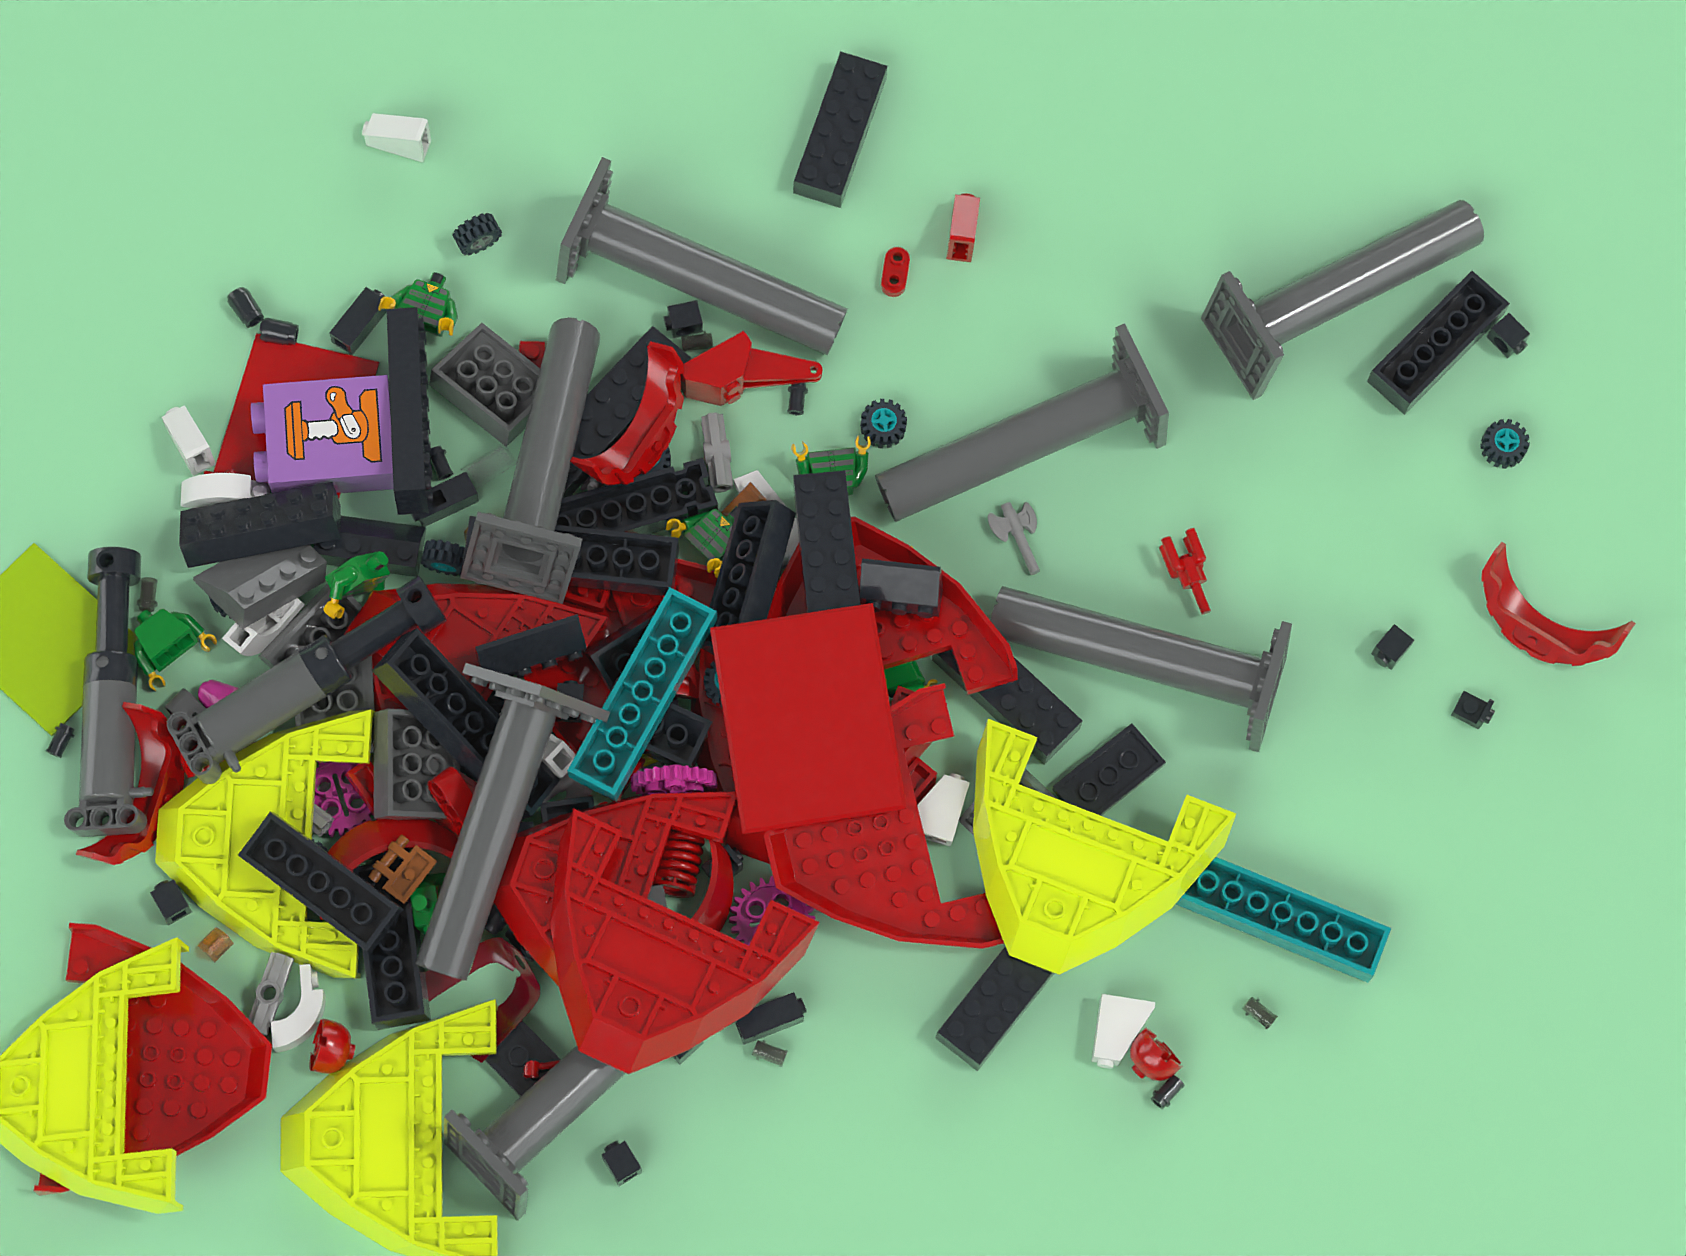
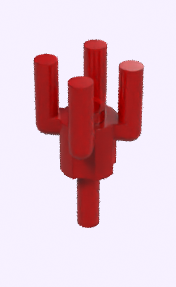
[1159,528,1211,615]

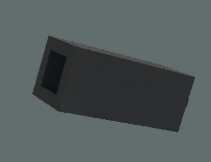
[329,287,386,355]
[411,472,479,527]
[735,992,807,1045]

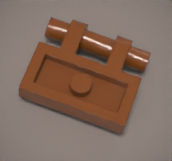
[368,834,437,904]

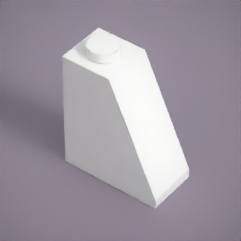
[362,113,431,163]
[162,405,216,476]
[917,773,970,847]
[1091,994,1155,1069]

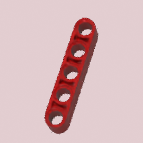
[428,766,473,836]

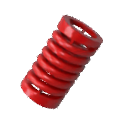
[652,829,705,898]

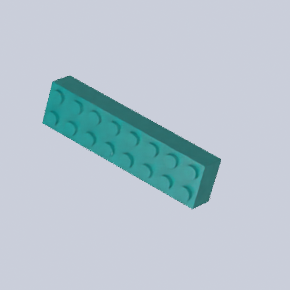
[567,588,717,802]
[1176,857,1392,983]

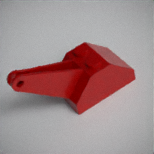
[681,331,823,406]

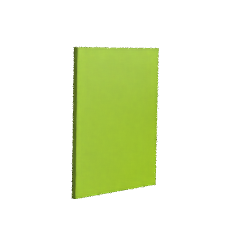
[0,543,137,736]

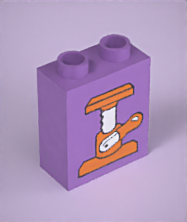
[251,375,393,493]

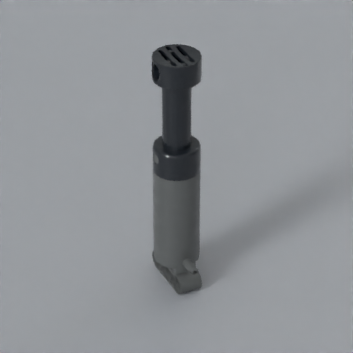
[64,547,153,837]
[167,576,447,784]

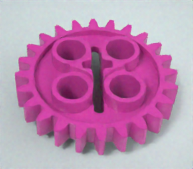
[314,761,374,838]
[631,765,717,795]
[729,876,816,945]

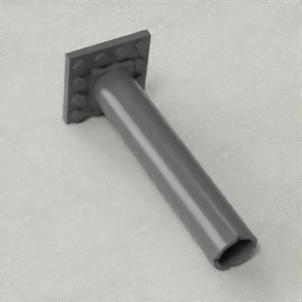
[556,157,848,355]
[1201,200,1484,400]
[460,317,600,604]
[875,323,1169,522]
[990,586,1292,752]
[415,663,610,981]
[444,1046,626,1221]

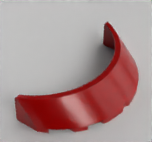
[570,342,684,485]
[1481,542,1636,666]
[76,702,184,865]
[319,819,458,920]
[691,839,734,932]

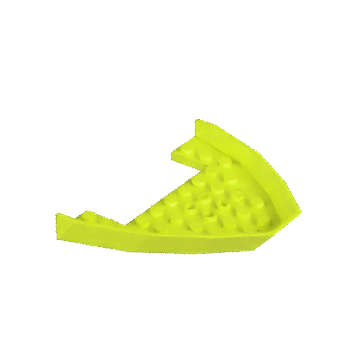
[155,709,375,979]
[973,719,1237,975]
[0,937,189,1214]
[280,999,498,1256]

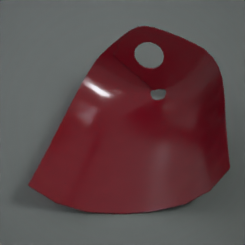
[425,937,541,1063]

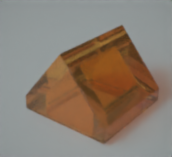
[198,927,234,962]

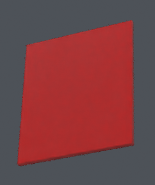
[214,333,379,499]

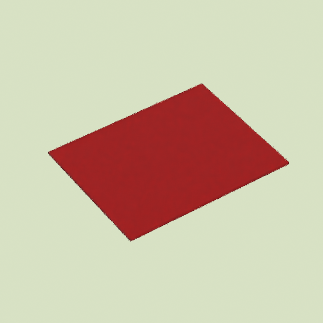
[710,603,907,835]

